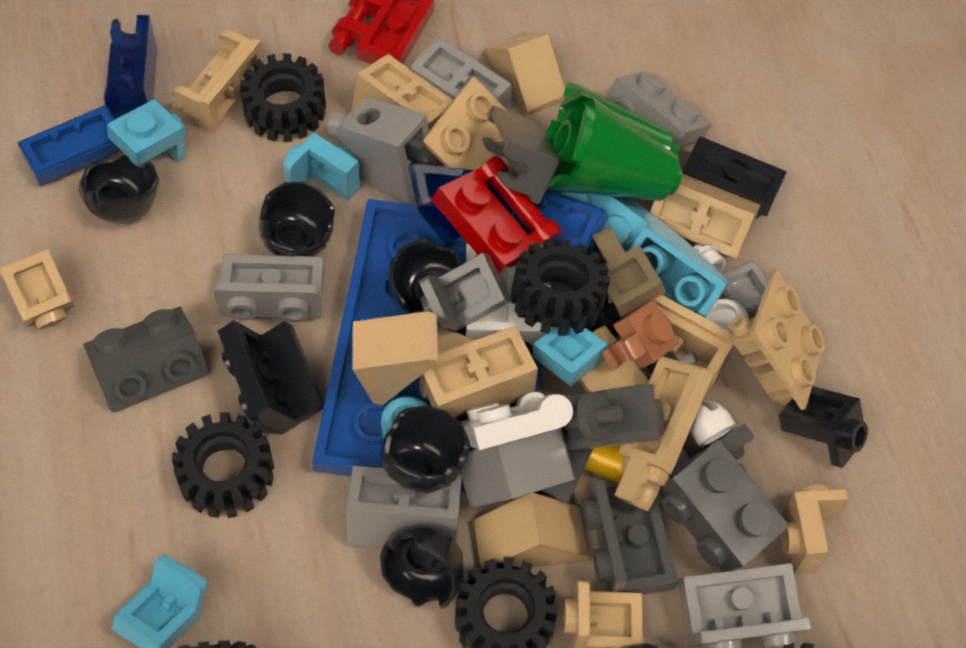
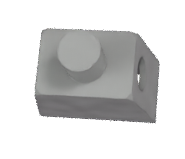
[327,97,438,205]

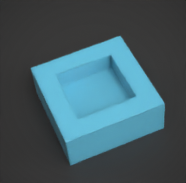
[532,327,608,386]

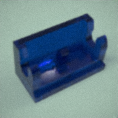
[104,15,158,119]

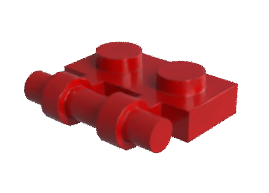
[328,0,434,64]

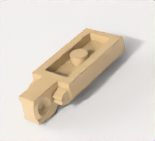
[614,357,713,511]

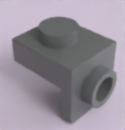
[419,253,512,330]

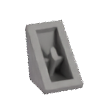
[460,428,576,507]

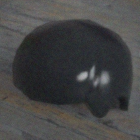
[79,155,159,224]
[258,182,335,257]
[389,238,463,314]
[380,405,470,494]
[380,524,464,609]

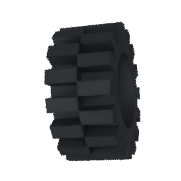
[240,53,326,142]
[511,239,610,336]
[172,412,274,518]
[455,557,558,648]

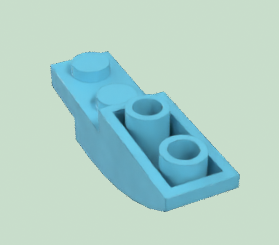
[557,191,729,318]

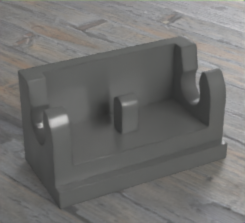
[482,105,560,204]

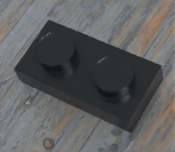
[682,136,787,217]

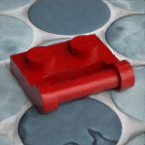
[431,155,563,275]

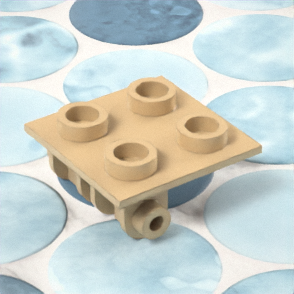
[421,76,515,199]
[728,269,825,410]

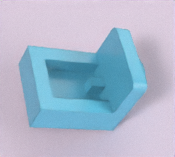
[107,99,186,166]
[283,132,361,201]
[112,554,207,648]

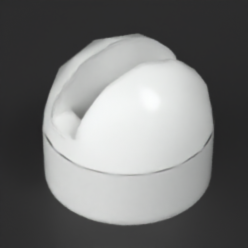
[690,401,737,447]

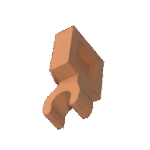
[601,299,680,371]

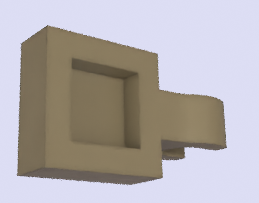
[592,226,666,317]

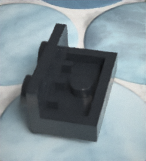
[217,320,325,433]

